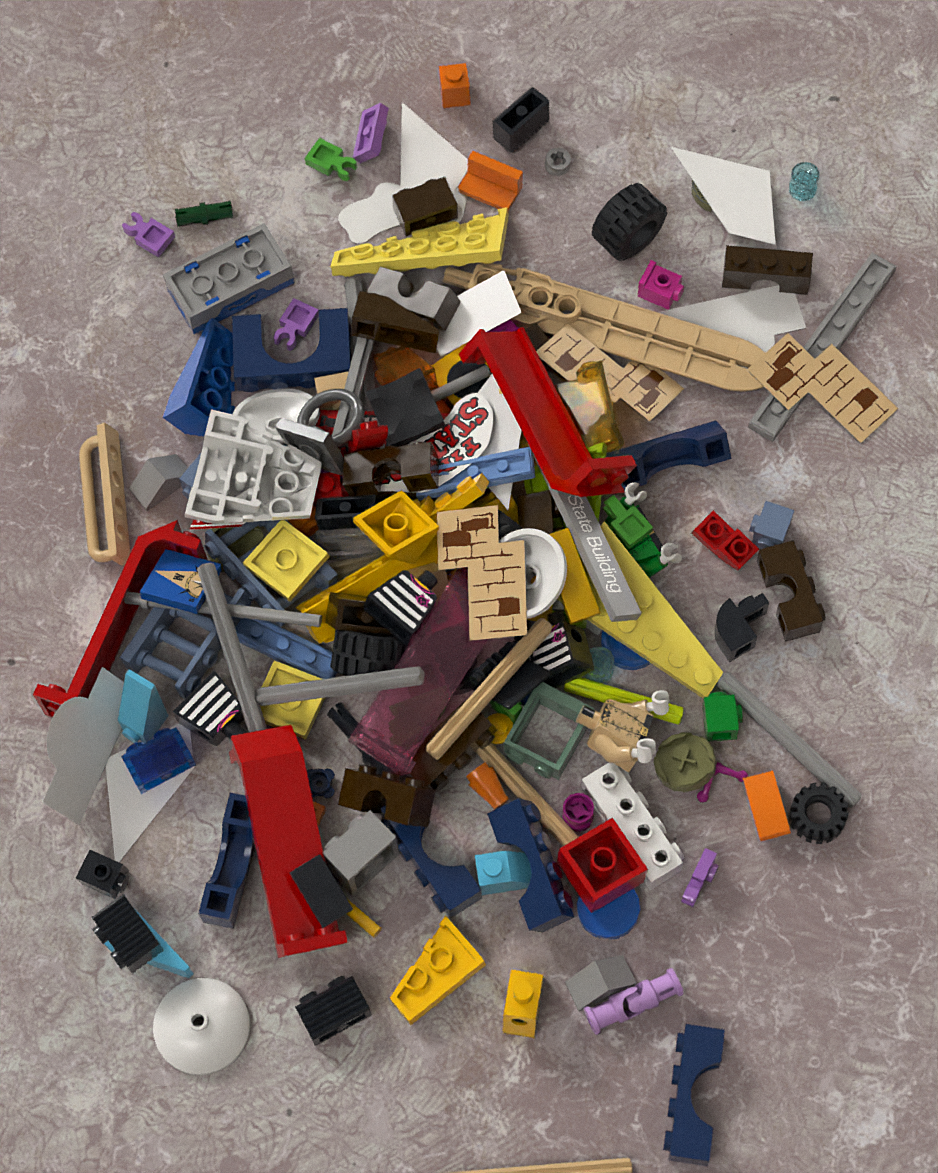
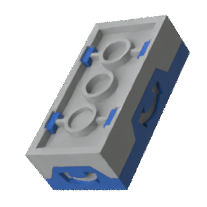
[163,223,295,334]

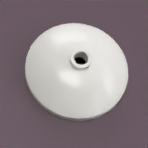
[233,388,320,445]
[499,528,567,619]
[153,978,250,1075]

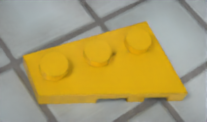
[390,915,486,1025]

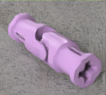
[584,968,683,1035]

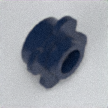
[307,768,335,799]

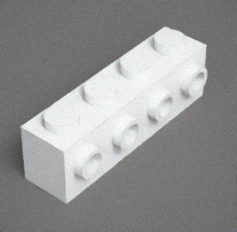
[581,763,684,890]

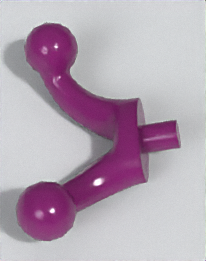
[697,762,748,803]

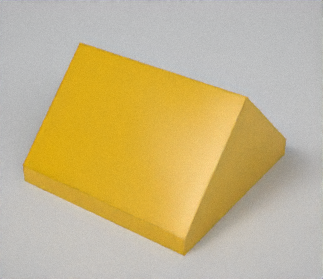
[353,490,439,564]

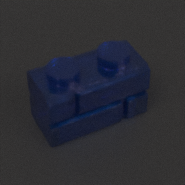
[121,727,196,794]

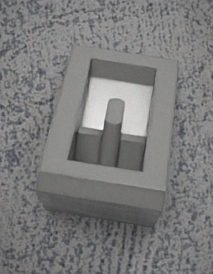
[129,454,188,511]
[565,955,637,1011]

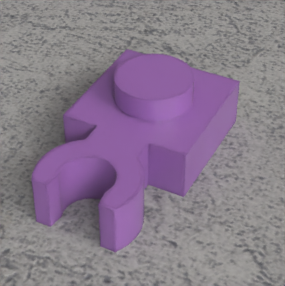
[122,212,175,257]
[274,298,319,351]
[681,848,719,907]

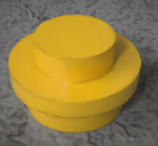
[487,713,513,744]

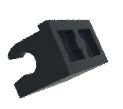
[290,854,353,928]

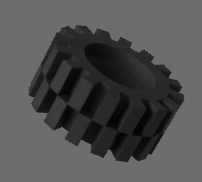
[789,783,849,844]

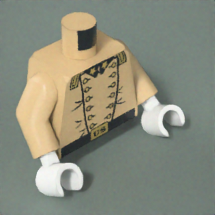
[576,690,669,772]

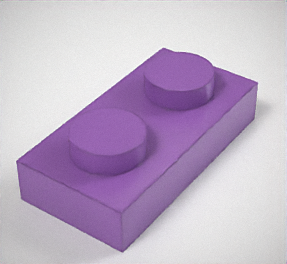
[353,103,389,163]

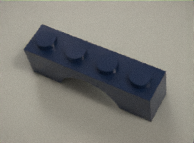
[606,420,732,491]
[198,793,255,929]
[487,798,575,933]
[380,805,482,919]
[663,1024,725,1166]

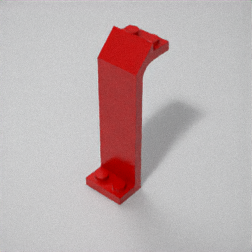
[458,327,637,497]
[33,520,208,717]
[229,725,348,958]

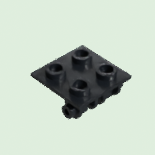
[466,641,552,710]

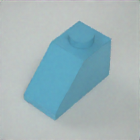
[475,851,531,895]

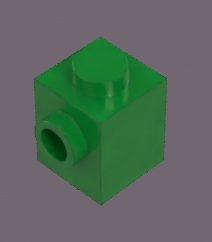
[702,692,743,742]

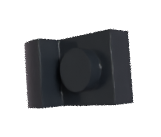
[714,593,769,662]

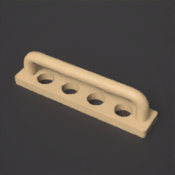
[79,423,130,566]

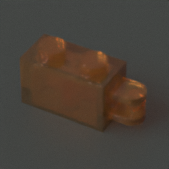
[373,346,438,391]

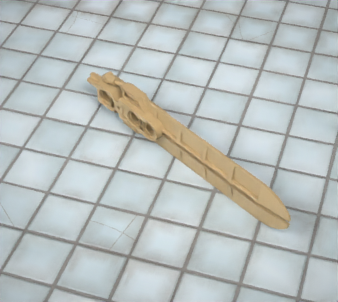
[443,262,765,392]

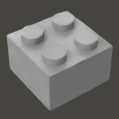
[323,811,399,896]

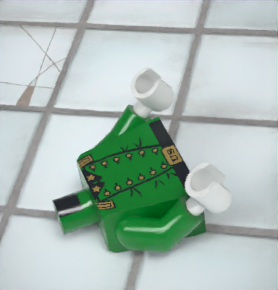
[605,483,682,578]

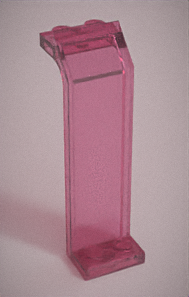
[348,567,488,776]

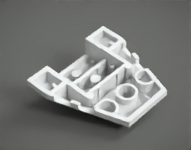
[184,409,322,524]

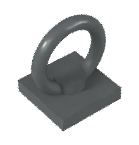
[275,389,365,476]

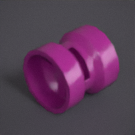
[563,793,594,832]

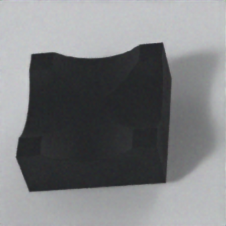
[365,368,446,447]

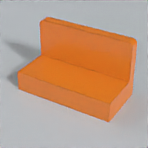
[458,150,523,211]

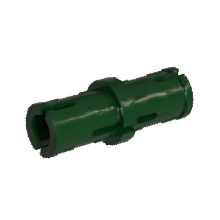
[175,200,233,227]

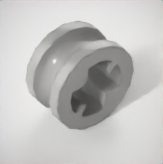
[545,148,571,176]

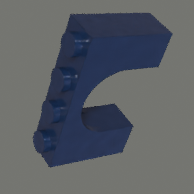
[232,308,352,393]

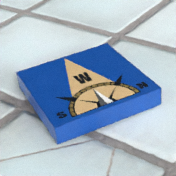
[140,549,222,614]

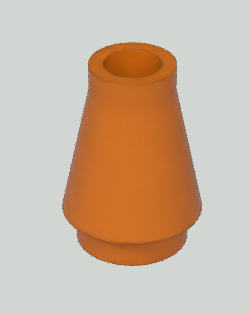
[466,762,509,810]

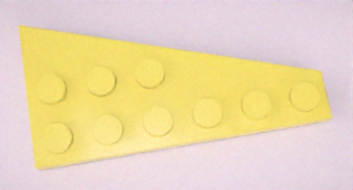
[331,207,509,277]
[557,521,723,698]

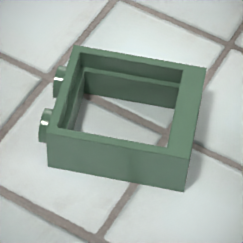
[504,682,594,780]

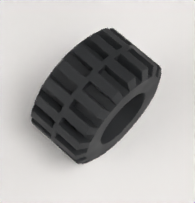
[591,183,667,261]
[330,629,412,676]

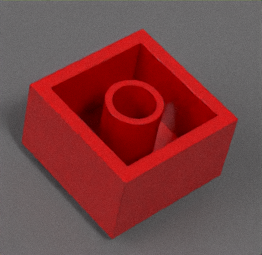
[557,817,648,913]

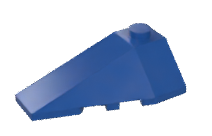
[163,318,235,437]

